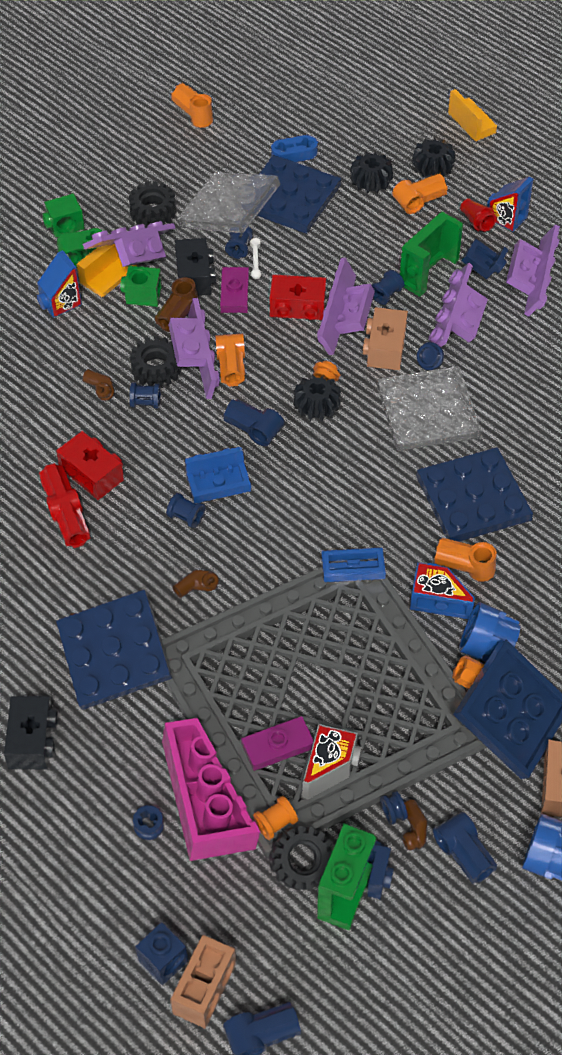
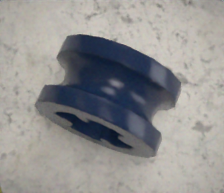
[380,791,408,825]
[133,805,164,840]

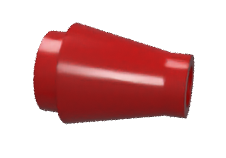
[460,198,497,232]

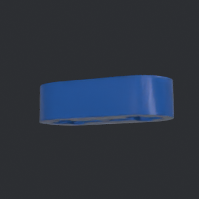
[271,135,318,162]

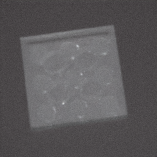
[176,172,280,233]
[377,366,482,451]

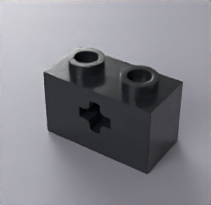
[175,238,216,296]
[4,696,58,770]

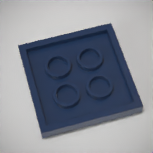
[238,155,341,234]
[416,447,533,542]
[56,589,173,710]
[453,640,562,779]

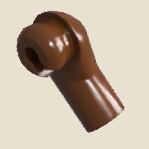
[83,369,115,401]
[172,570,219,598]
[402,800,427,851]

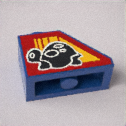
[487,177,534,232]
[37,250,82,318]
[410,562,475,619]

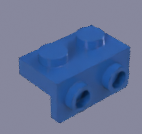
[185,447,251,503]

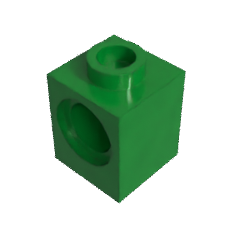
[42,193,85,238]
[120,266,162,307]

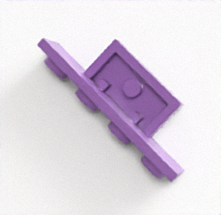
[83,221,175,267]
[506,224,560,317]
[317,258,375,355]
[428,263,488,347]
[169,298,219,399]

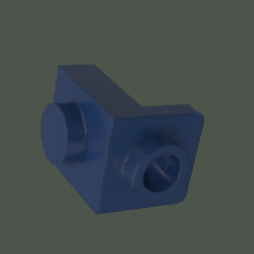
[461,238,509,279]
[367,841,394,900]

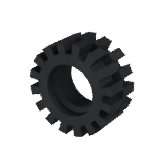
[129,181,176,228]
[130,336,181,388]
[269,826,332,890]

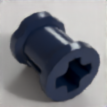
[225,223,253,259]
[372,270,405,305]
[129,382,161,409]
[166,493,205,529]

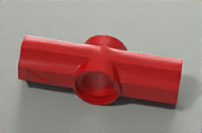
[39,463,90,548]

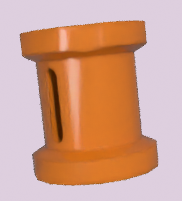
[253,796,298,840]

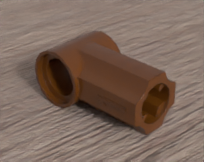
[155,277,200,332]

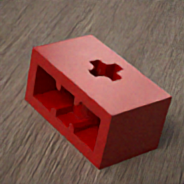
[270,274,326,320]
[56,431,124,500]

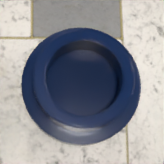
[417,342,444,370]

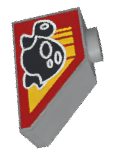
[302,724,362,799]

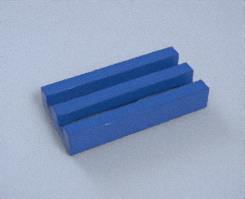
[321,548,386,582]

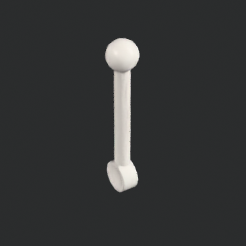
[250,238,261,279]

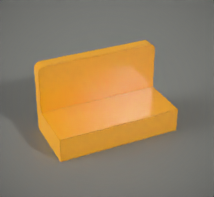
[448,89,497,142]
[77,244,137,297]

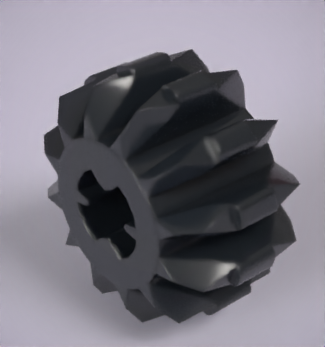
[412,137,456,178]
[350,152,393,194]
[293,374,341,422]

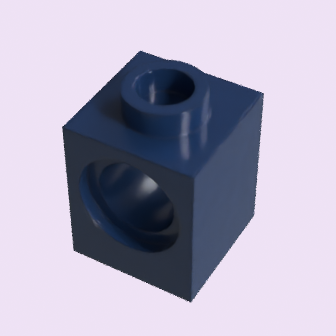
[135,922,188,986]

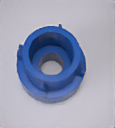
[459,602,520,662]
[522,813,562,881]

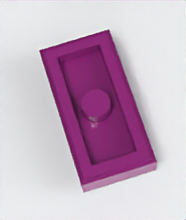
[220,267,249,313]
[241,716,314,771]

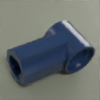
[224,399,285,446]
[433,812,497,884]
[223,1002,301,1055]

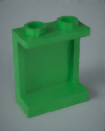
[400,211,463,297]
[317,824,376,931]

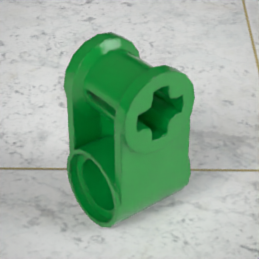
[57,228,103,267]

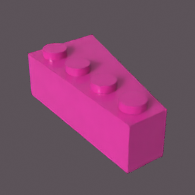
[162,718,260,861]

